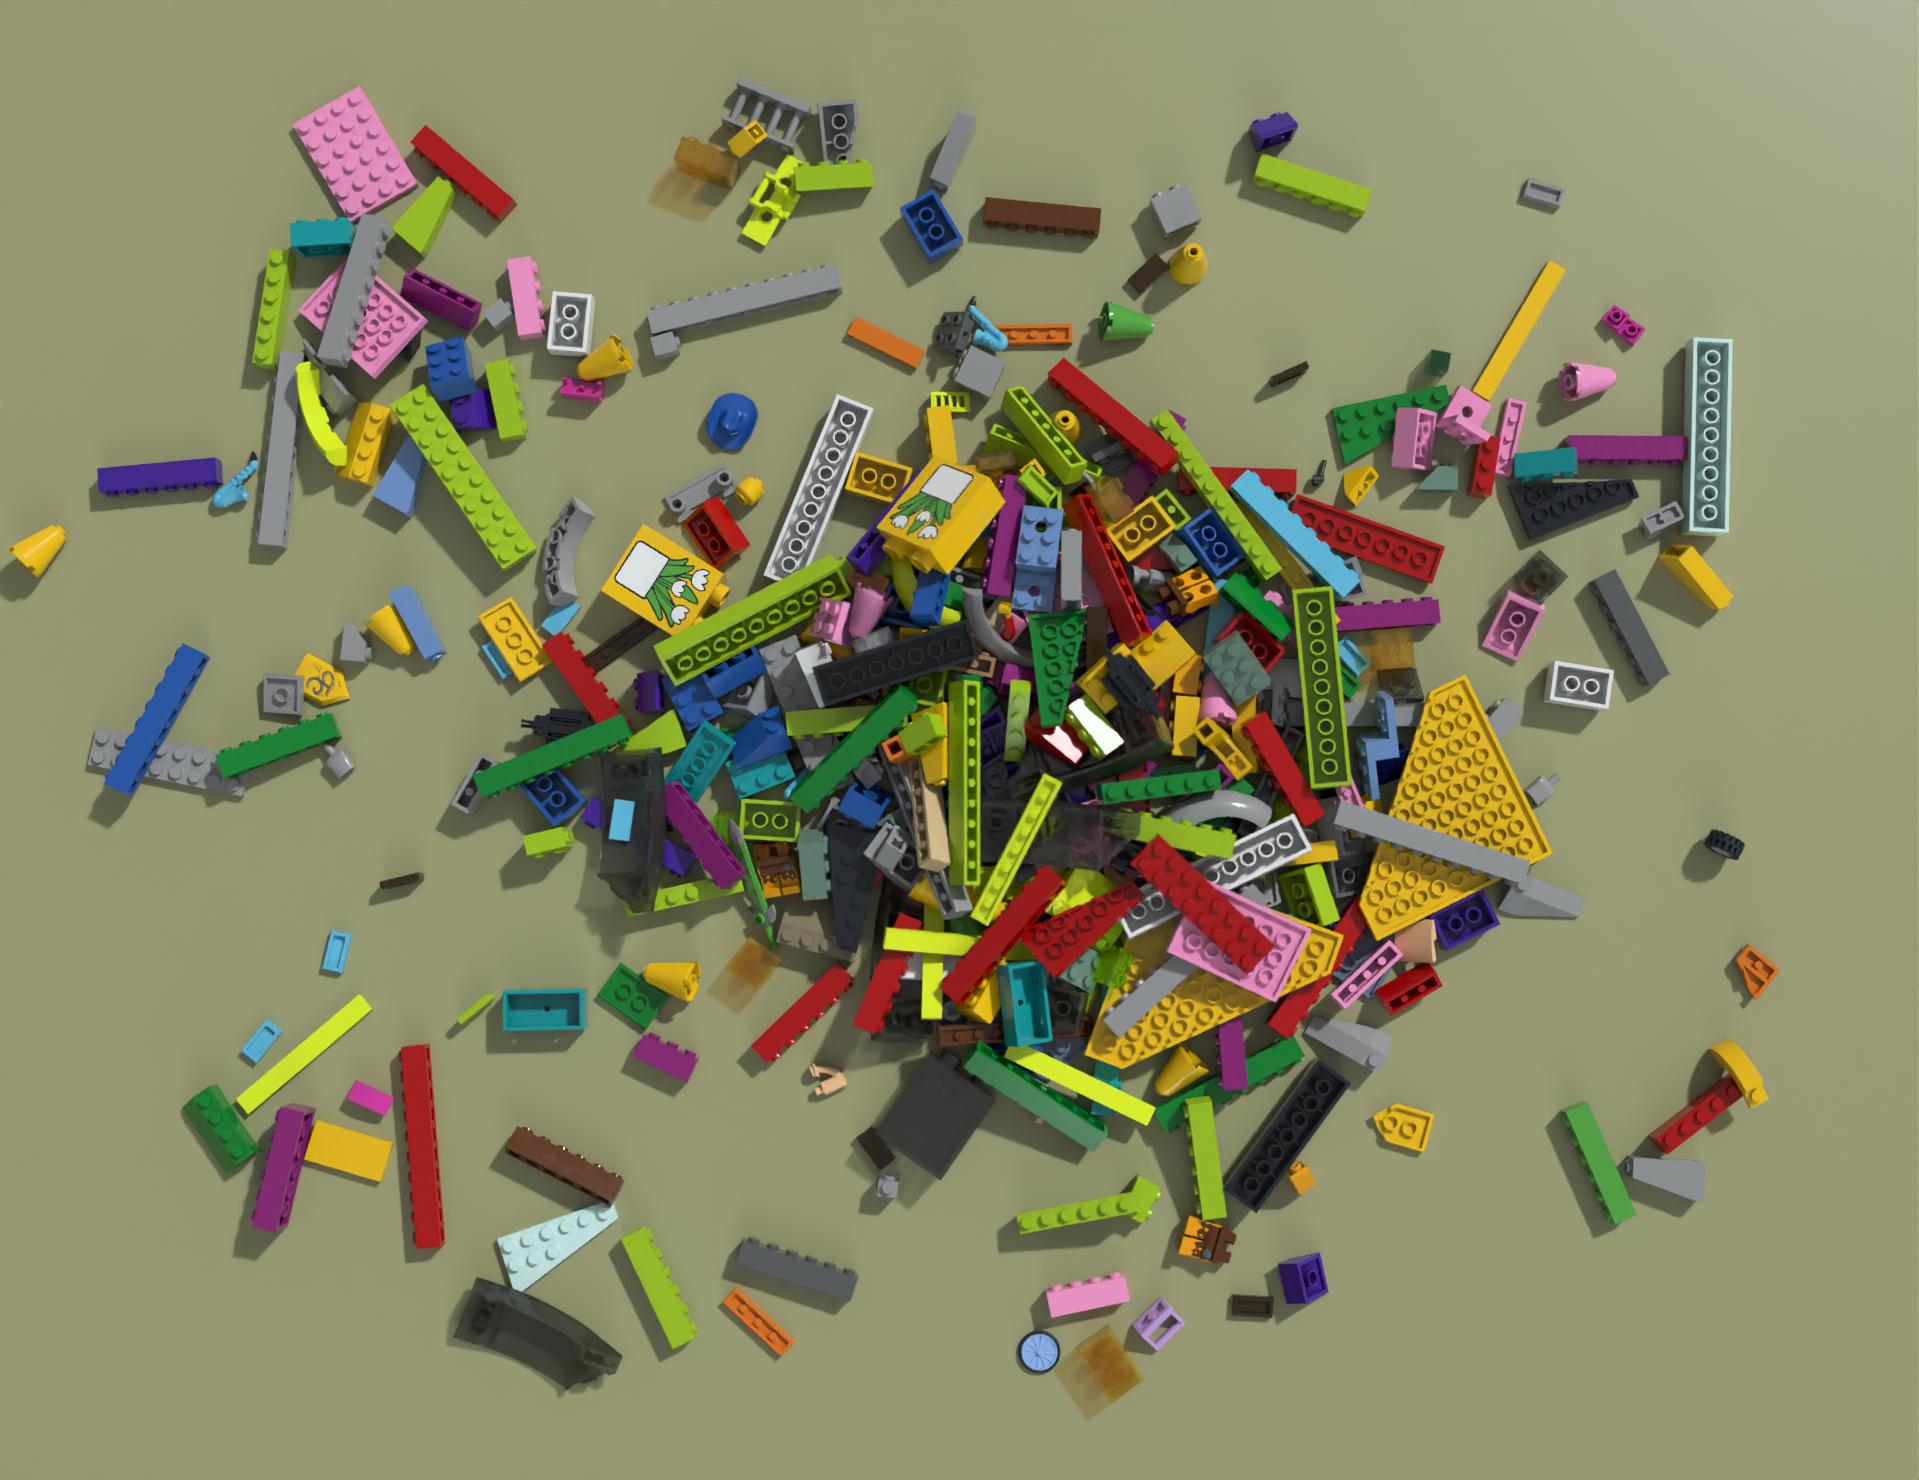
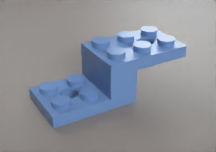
[1012,505,1064,613]
[1354,691,1399,800]

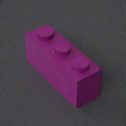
[633,1032,700,1082]

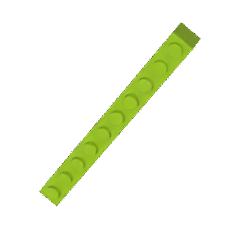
[1149,408,1282,583]
[949,680,980,885]

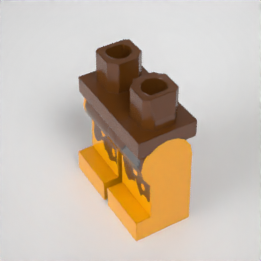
[1158,566,1219,617]
[755,841,802,899]
[1177,1213,1237,1264]

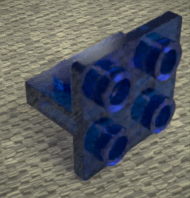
[1376,743,1410,786]

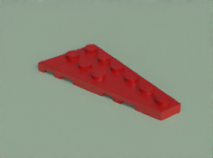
[1020,880,1146,979]

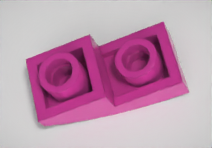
[1602,305,1645,346]
[347,1080,394,1116]

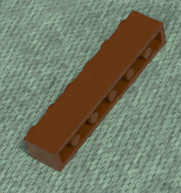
[983,197,1101,239]
[505,1126,624,1207]

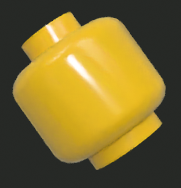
[735,477,764,506]

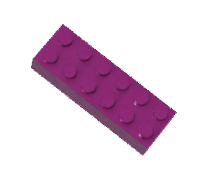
[251,1103,316,1232]

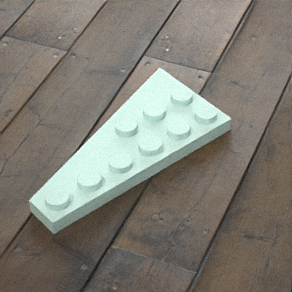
[497,1202,619,1296]

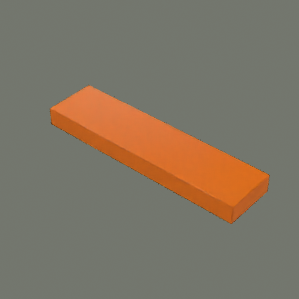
[847,317,925,369]
[995,324,1073,346]
[722,1286,795,1357]

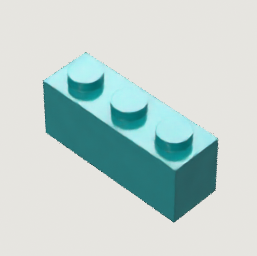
[1514,447,1578,482]

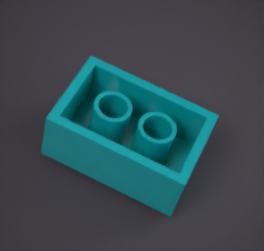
[290,217,357,258]
[725,751,796,800]

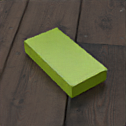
[1017,465,1058,507]
[457,993,496,1025]

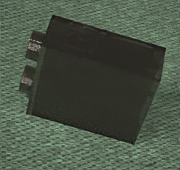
[874,1048,996,1180]

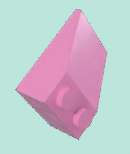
[1482,588,1545,662]

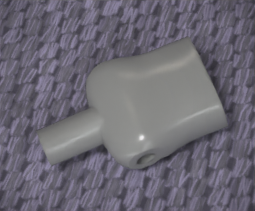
[323,743,356,779]
[1524,773,1561,806]

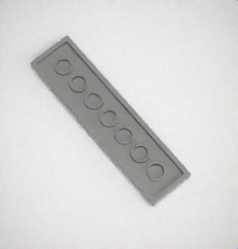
[759,635,855,791]
[88,726,250,797]

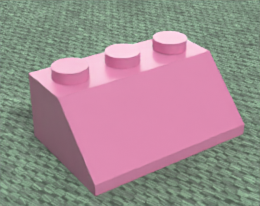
[1391,408,1437,471]

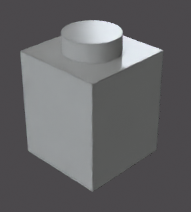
[482,298,516,332]
[650,331,682,361]

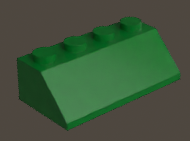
[1218,572,1295,643]
[182,1084,260,1174]

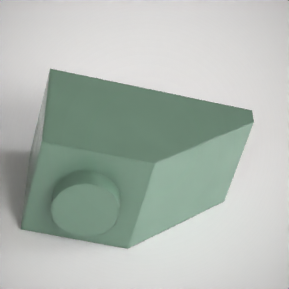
[1415,463,1458,493]
[1156,533,1197,575]

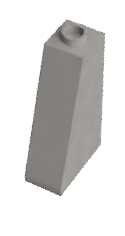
[930,109,976,192]
[1061,529,1082,611]
[1624,1155,1706,1203]

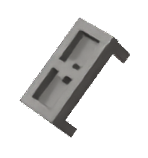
[1639,501,1686,541]

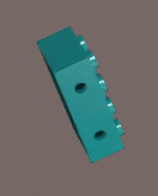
[996,959,1053,1047]
[503,988,588,1031]

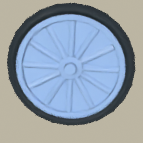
[1018,1330,1061,1373]

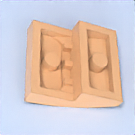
[1395,919,1437,963]

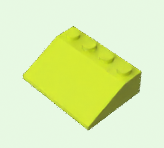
[1045,858,1124,954]

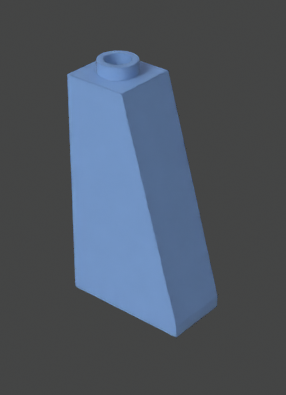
[373,436,426,518]
[389,584,447,662]

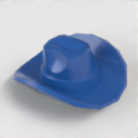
[706,393,758,451]

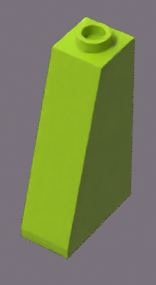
[391,176,457,258]
[611,709,688,770]

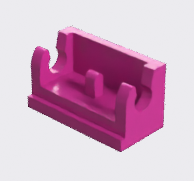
[560,377,605,402]

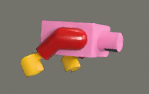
[997,602,1027,644]

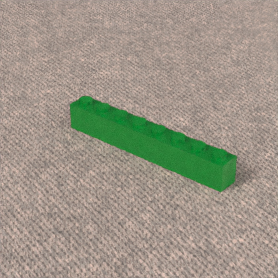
[790,683,918,813]
[473,714,634,799]
[1154,1035,1305,1133]
[963,1040,1108,1152]

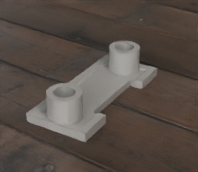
[664,463,737,524]

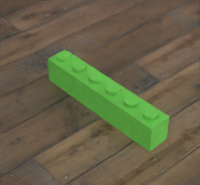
[1560,1101,1637,1224]

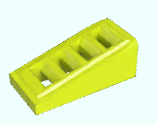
[931,392,970,413]

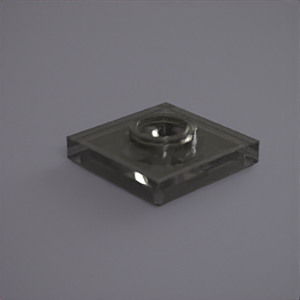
[1376,668,1424,705]

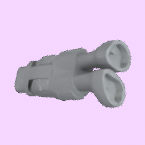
[1125,565,1178,593]

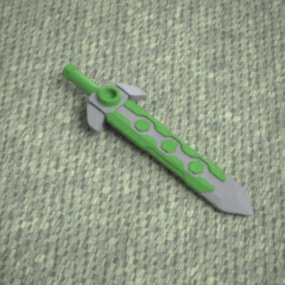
[727,819,779,950]

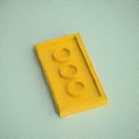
[477,597,554,683]
[304,1120,394,1182]

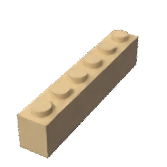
[908,755,950,872]

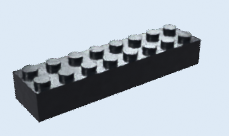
[812,618,979,706]
[1223,1058,1351,1213]

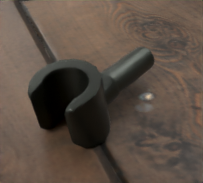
[1312,460,1327,486]

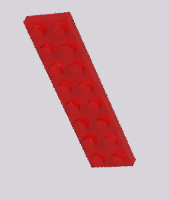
[1290,494,1445,584]
[1129,833,1275,975]

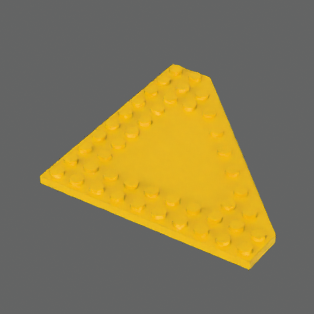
[1358,674,1553,941]
[1085,881,1344,1069]

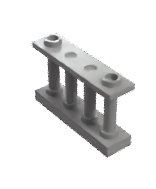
[721,76,812,154]

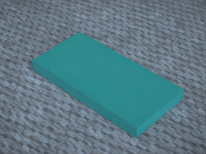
[663,720,737,804]

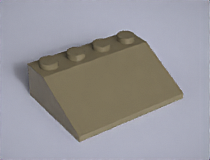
[776,891,869,962]

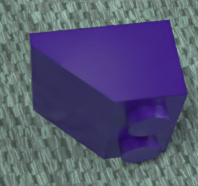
[1248,112,1298,152]
[450,389,497,433]
[634,670,665,714]
[1278,1253,1329,1304]

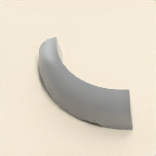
[543,496,596,606]
[962,588,1034,670]
[1162,790,1272,829]

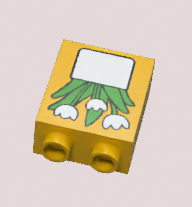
[876,456,1005,575]
[601,524,731,636]

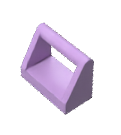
[1132,1297,1186,1351]

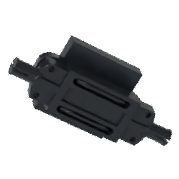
[1099,645,1163,720]
[521,708,597,745]

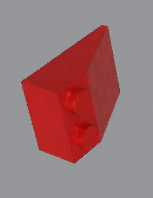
[1024,707,1089,765]

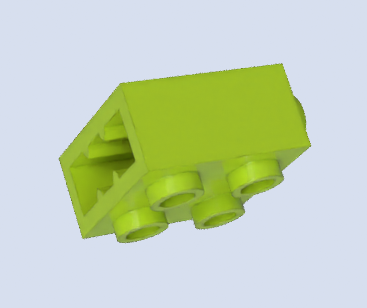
[523,827,575,859]

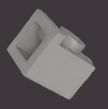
[877,1172,900,1198]

